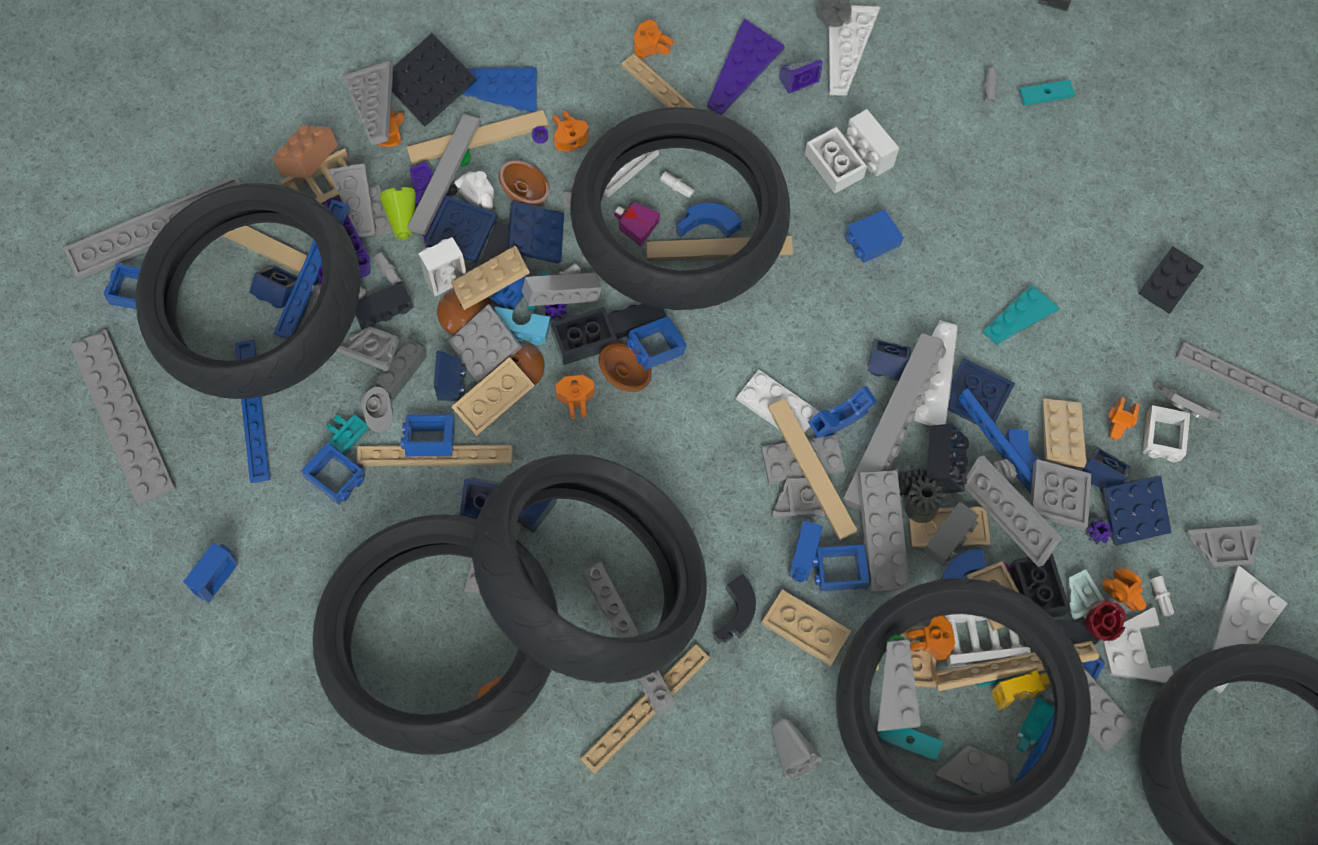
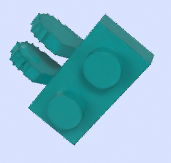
[326,414,370,455]

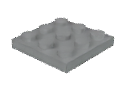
[448,304,522,384]
[1030,459,1091,530]

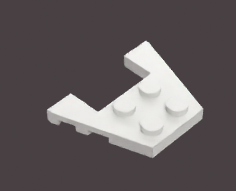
[1101,608,1173,683]

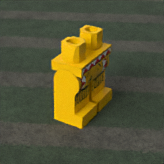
[991,670,1051,710]

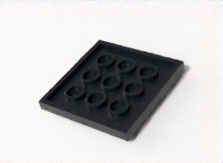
[392,33,477,127]

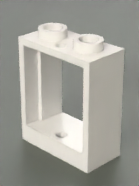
[1142,405,1190,462]

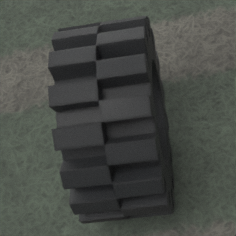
[898,468,930,496]

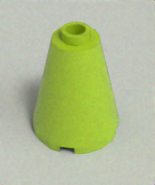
[380,187,416,240]

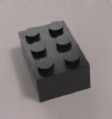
[1138,246,1204,314]
[551,307,617,365]
[927,423,969,494]
[1010,553,1070,618]

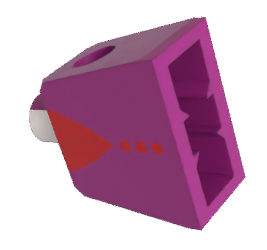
[614,203,660,247]

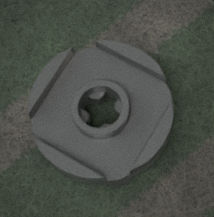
[817,0,852,27]

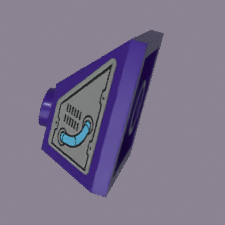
[779,59,823,94]

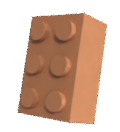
[272,125,338,178]

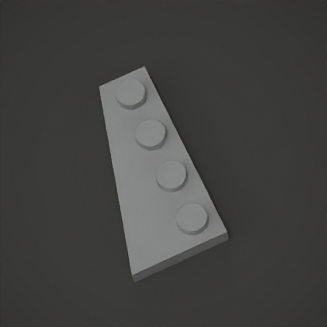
[328,164,377,239]
[877,640,921,731]

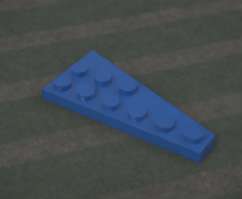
[463,67,537,113]

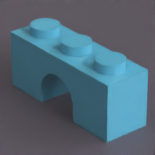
[495,307,551,345]

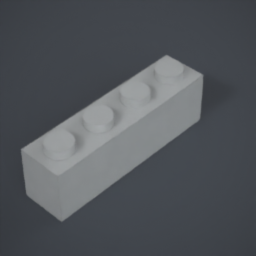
[522,273,602,306]

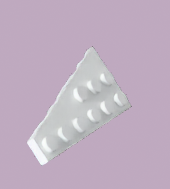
[829,5,880,96]
[914,320,958,426]
[1212,565,1288,693]

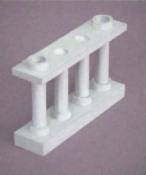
[944,614,1031,668]

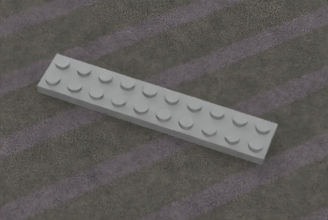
[64,175,240,280]
[70,330,175,506]

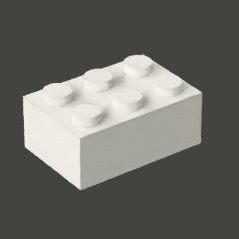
[845,109,899,176]
[805,127,867,194]
[418,237,466,296]

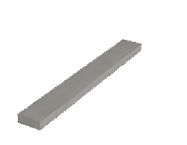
[408,114,481,235]
[1176,342,1318,426]

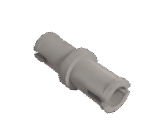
[984,67,998,103]
[373,252,403,286]

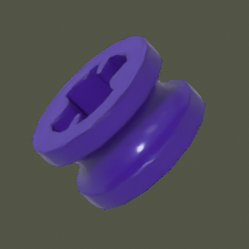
[532,126,548,144]

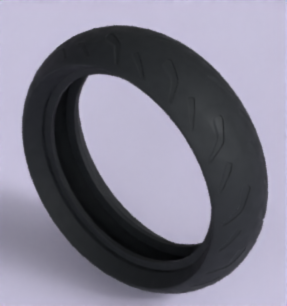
[570,107,790,310]
[136,183,360,399]
[472,454,707,683]
[313,514,558,755]
[836,578,1091,832]
[1140,644,1318,845]

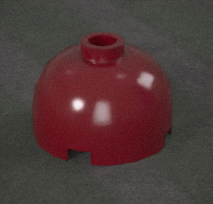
[1084,600,1126,641]

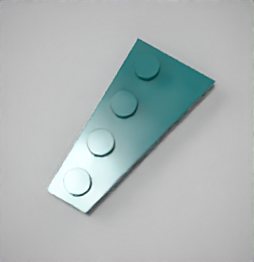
[983,285,1060,345]

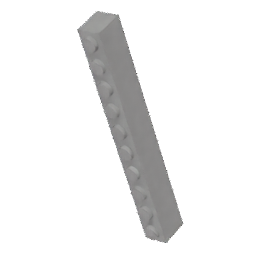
[843,333,946,511]

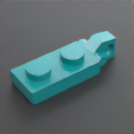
[1016,697,1054,753]

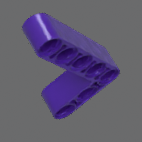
[318,197,371,284]

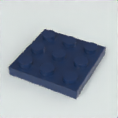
[424,195,498,263]
[507,200,564,264]
[948,358,1015,425]
[1103,475,1171,546]

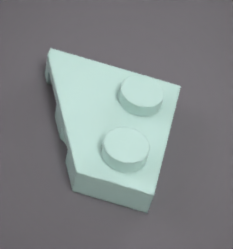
[1067,569,1104,621]

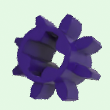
[544,304,567,321]
[1086,519,1113,545]

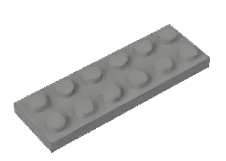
[965,456,1062,567]
[858,471,910,592]

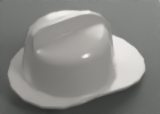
[360,387,393,432]

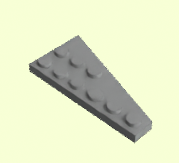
[343,61,393,145]

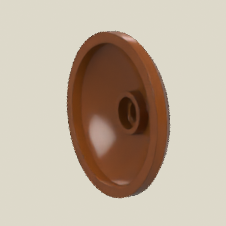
[498,161,549,205]
[437,289,493,335]
[511,341,545,386]
[599,343,652,392]

